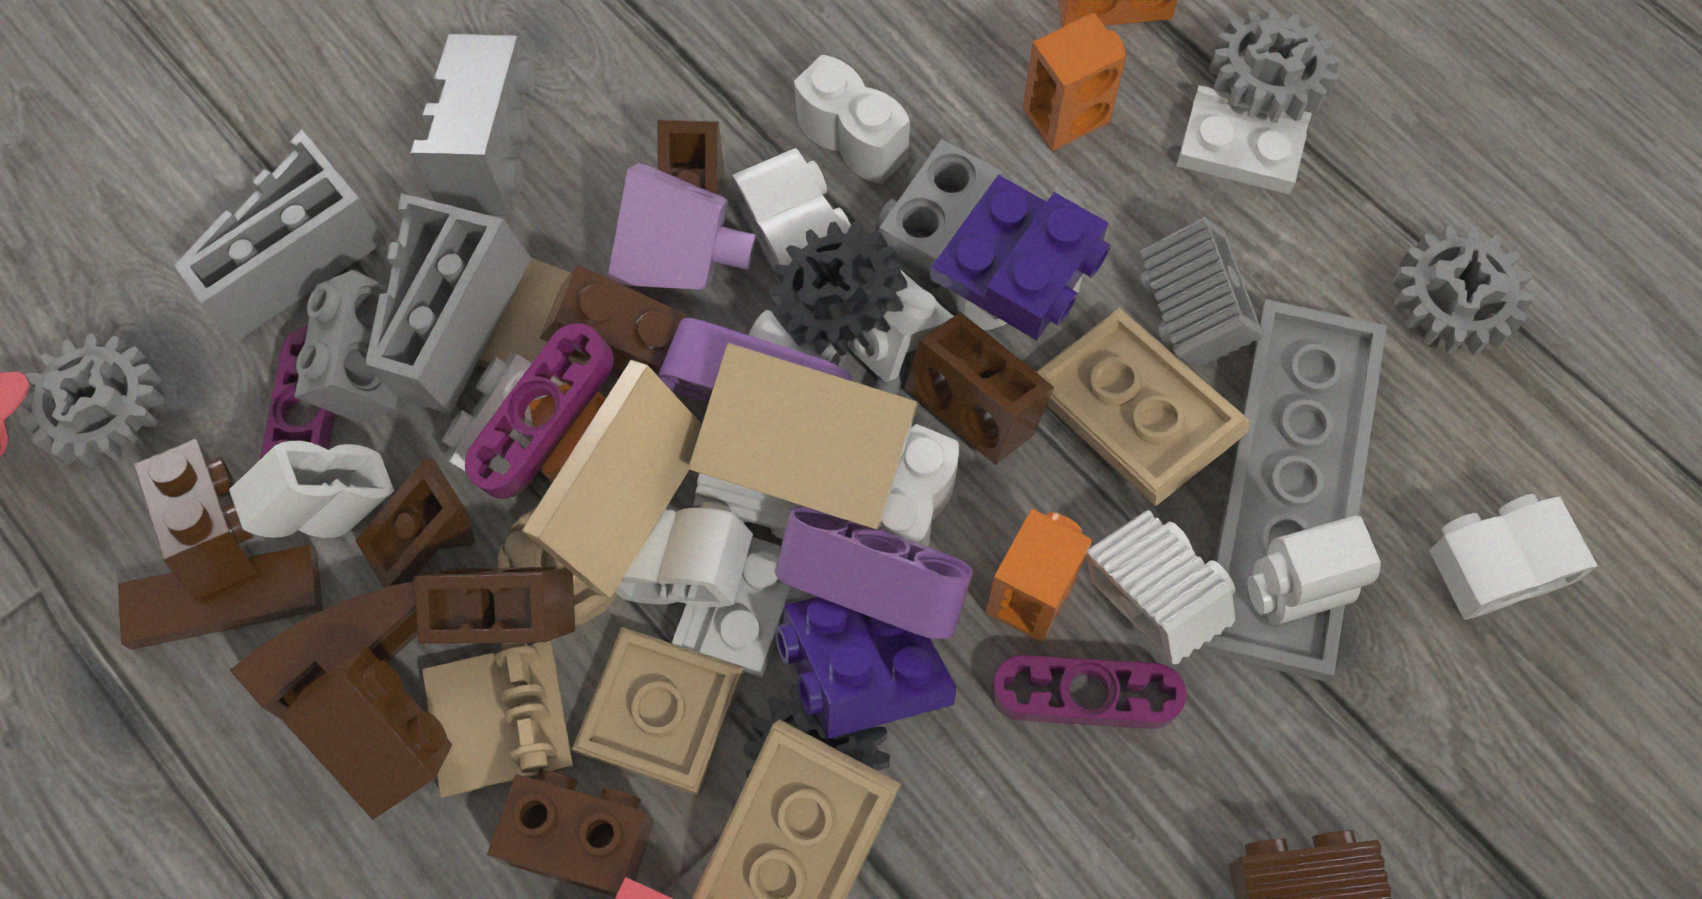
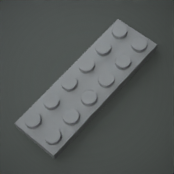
[1198,299,1387,682]

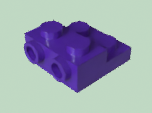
[930,174,1111,341]
[775,597,957,739]

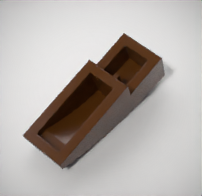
[230,581,418,719]

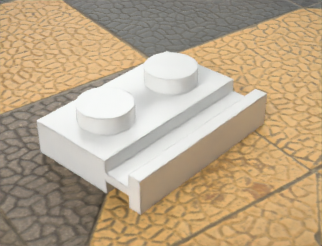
[1176,85,1312,195]
[672,537,790,678]

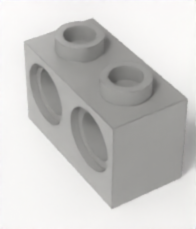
[875,139,1003,289]
[295,270,397,422]

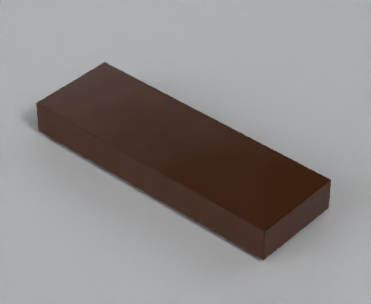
[118,544,323,650]

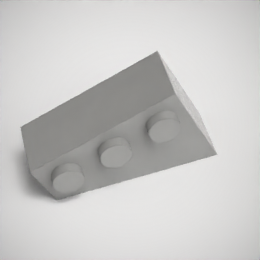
[411,34,535,216]
[174,129,386,343]
[365,193,532,415]

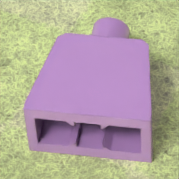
[607,163,756,290]

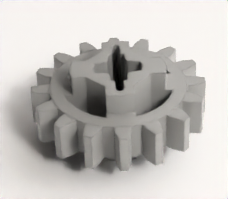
[1209,9,1340,123]
[1392,226,1534,355]
[19,333,165,467]

